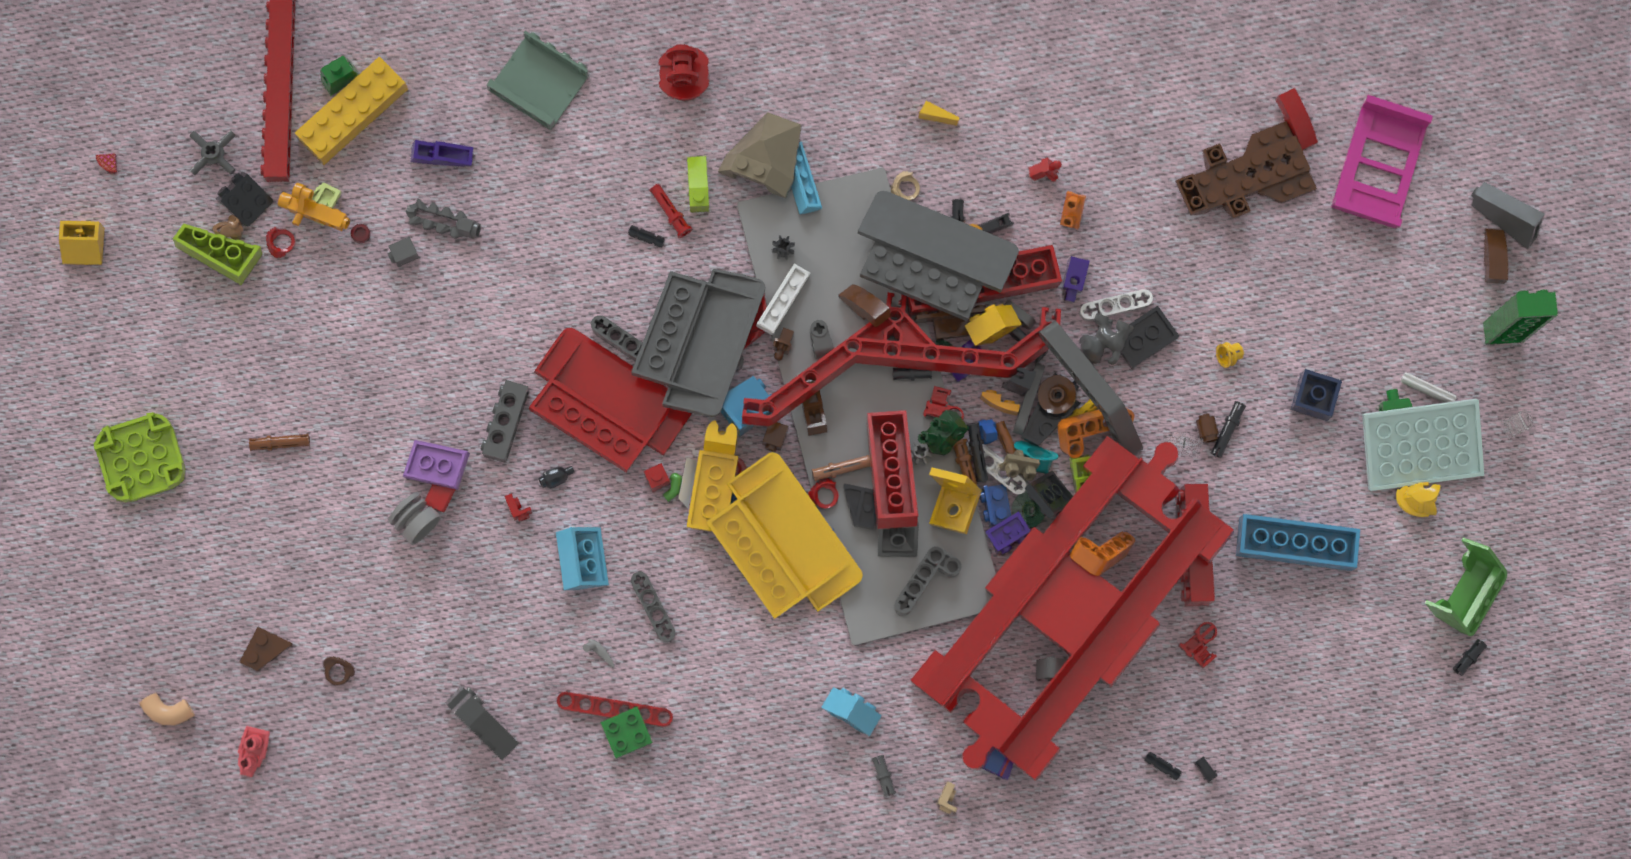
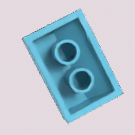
[556,527,609,590]

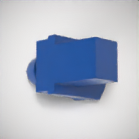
[978,419,997,444]

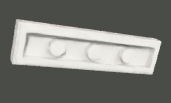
[756,263,811,336]

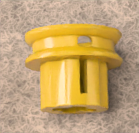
[1216,342,1244,368]

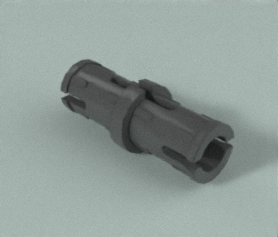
[872,755,896,797]

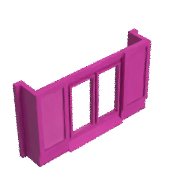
[1331,95,1433,229]

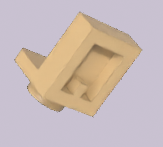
[937,782,958,814]

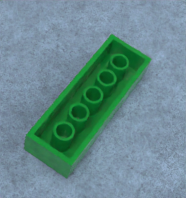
[1483,290,1558,345]

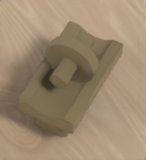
[999,450,1040,481]

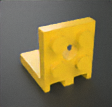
[929,467,982,535]

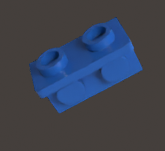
[980,484,1011,527]

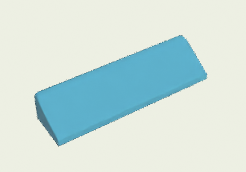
[791,142,822,214]

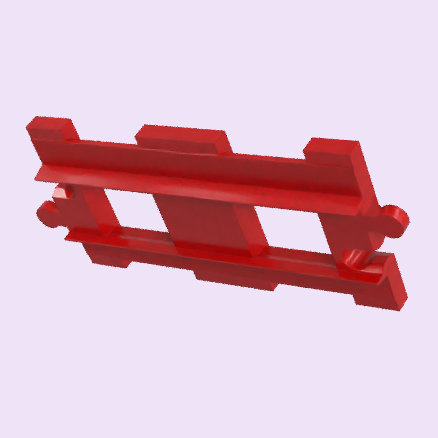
[910,436,1234,781]

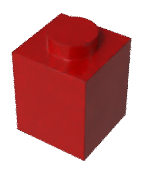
[644,463,670,492]

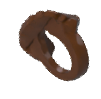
[323,657,355,686]

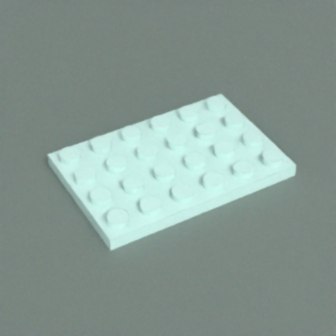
[1362,399,1484,491]

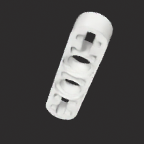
[1079,289,1153,321]
[967,443,1029,494]

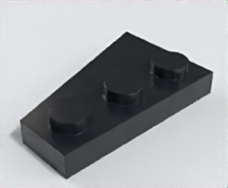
[1021,392,1081,447]

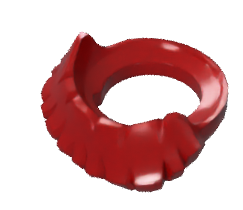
[266,227,295,258]
[808,478,839,509]

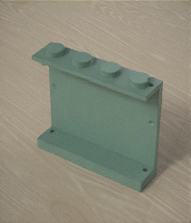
[486,31,589,130]

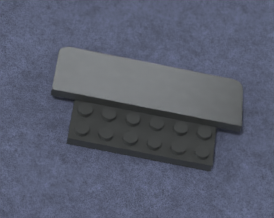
[857,191,1019,321]
[631,269,765,417]

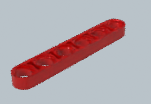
[557,692,673,727]

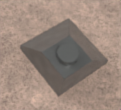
[878,522,919,556]

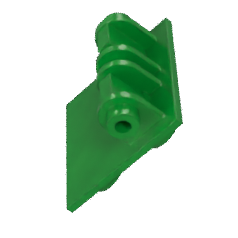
[600,707,653,759]

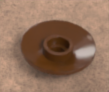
[1038,375,1076,414]

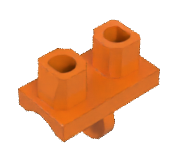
[1060,191,1086,229]

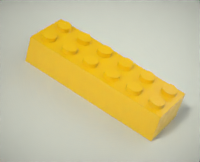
[295,56,408,165]

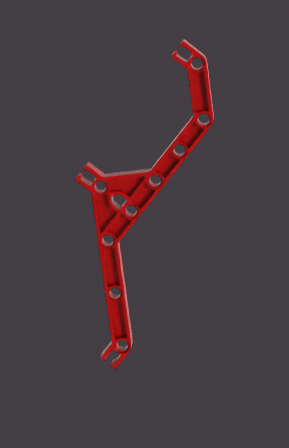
[742,292,1061,426]

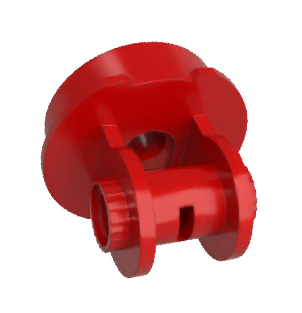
[658,44,710,101]

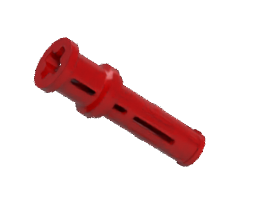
[650,184,693,238]

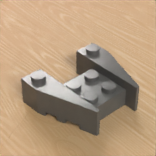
[445,686,520,761]

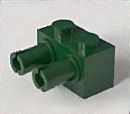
[918,410,969,456]

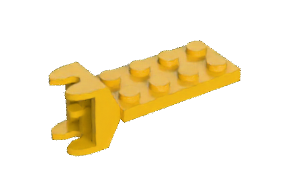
[686,420,738,532]

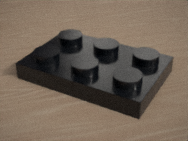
[1120,306,1180,369]
[1025,471,1073,519]

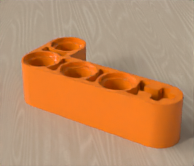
[1058,408,1134,458]
[1070,531,1135,576]

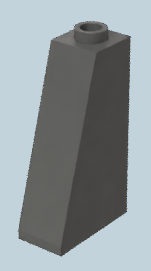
[1471,182,1545,249]

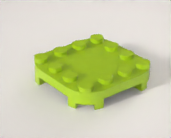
[93,412,185,503]

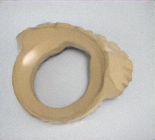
[891,171,920,200]

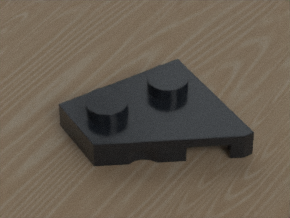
[843,483,876,530]

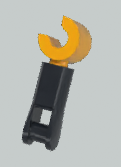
[970,213,1014,234]

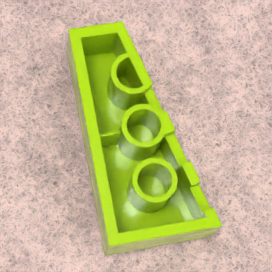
[173,223,263,285]

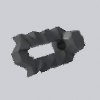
[406,199,481,239]

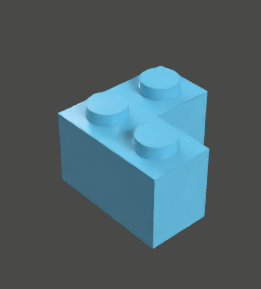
[821,687,881,736]

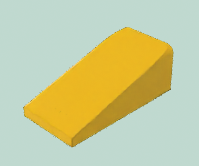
[918,101,959,126]

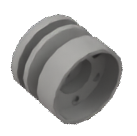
[388,492,441,545]

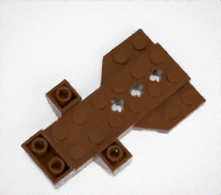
[1175,121,1317,219]

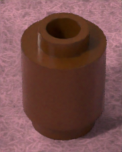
[1196,413,1219,443]

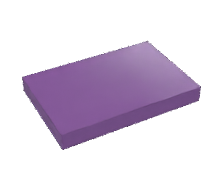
[403,440,470,490]

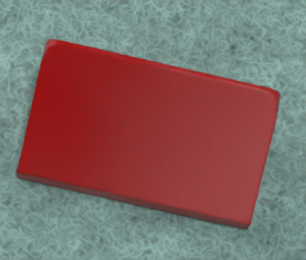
[425,484,456,513]

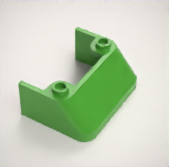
[1425,537,1507,636]

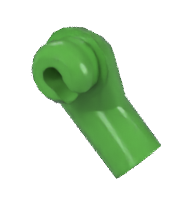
[662,473,682,502]

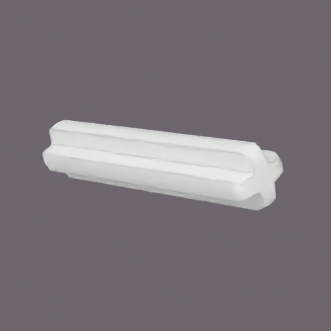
[1401,373,1456,403]

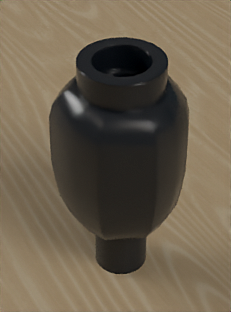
[538,466,575,489]

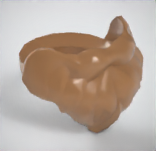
[212,215,243,240]

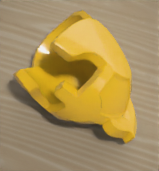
[1396,482,1440,517]

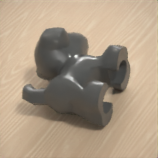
[1079,313,1134,365]

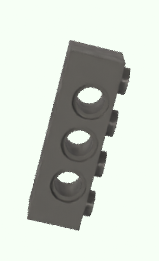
[480,380,530,463]

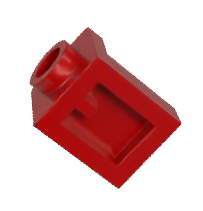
[504,493,532,522]

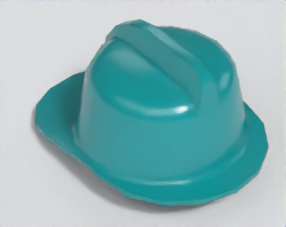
[1014,441,1059,474]

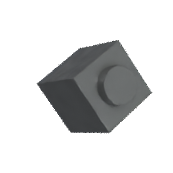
[387,236,419,267]

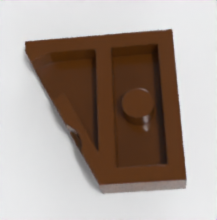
[239,627,293,671]

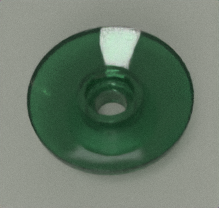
[1012,491,1045,529]

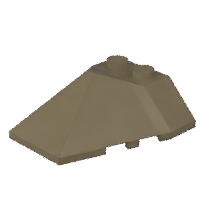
[718,112,802,198]

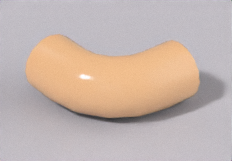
[139,693,195,725]

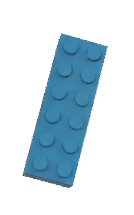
[1236,514,1360,571]

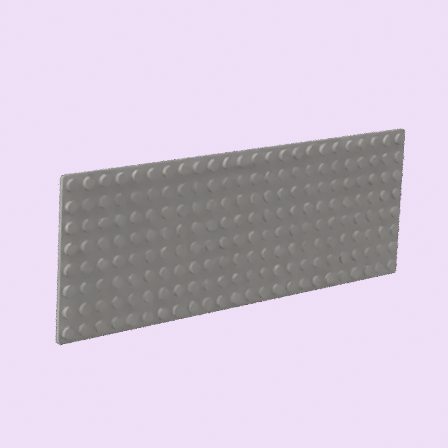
[737,168,996,645]

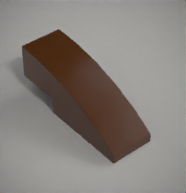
[1484,228,1508,284]
[838,284,891,327]
[796,374,827,436]

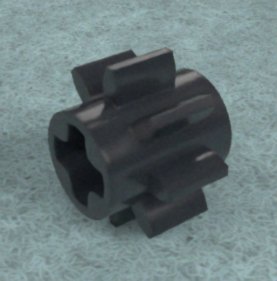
[772,235,795,260]

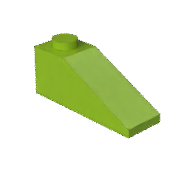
[687,156,709,213]

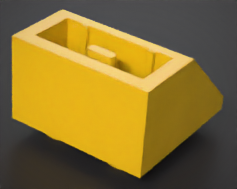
[59,221,105,265]

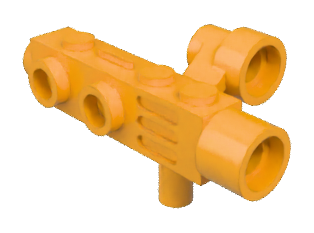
[278,183,350,231]

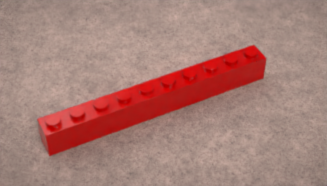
[260,0,296,182]

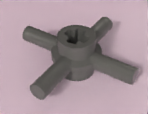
[189,130,236,176]

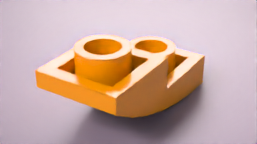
[980,390,1020,416]

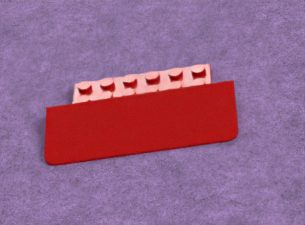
[529,328,692,473]

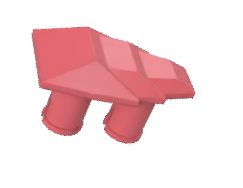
[237,726,270,777]

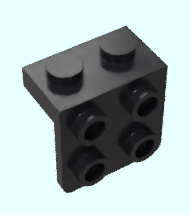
[215,172,273,227]

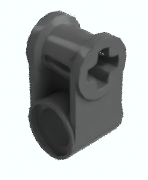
[810,320,834,359]

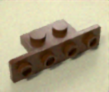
[914,305,987,340]

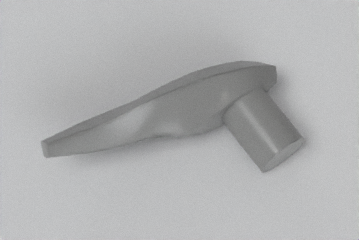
[583,639,615,668]

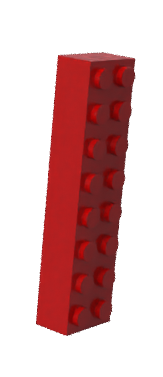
[906,245,1062,316]

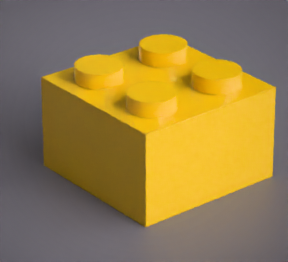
[964,304,1022,346]

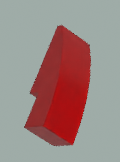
[1275,88,1318,150]

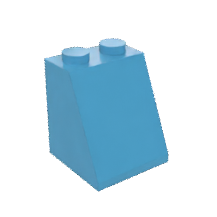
[721,376,772,437]

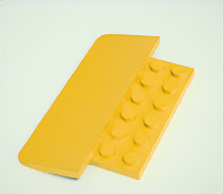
[706,452,863,619]

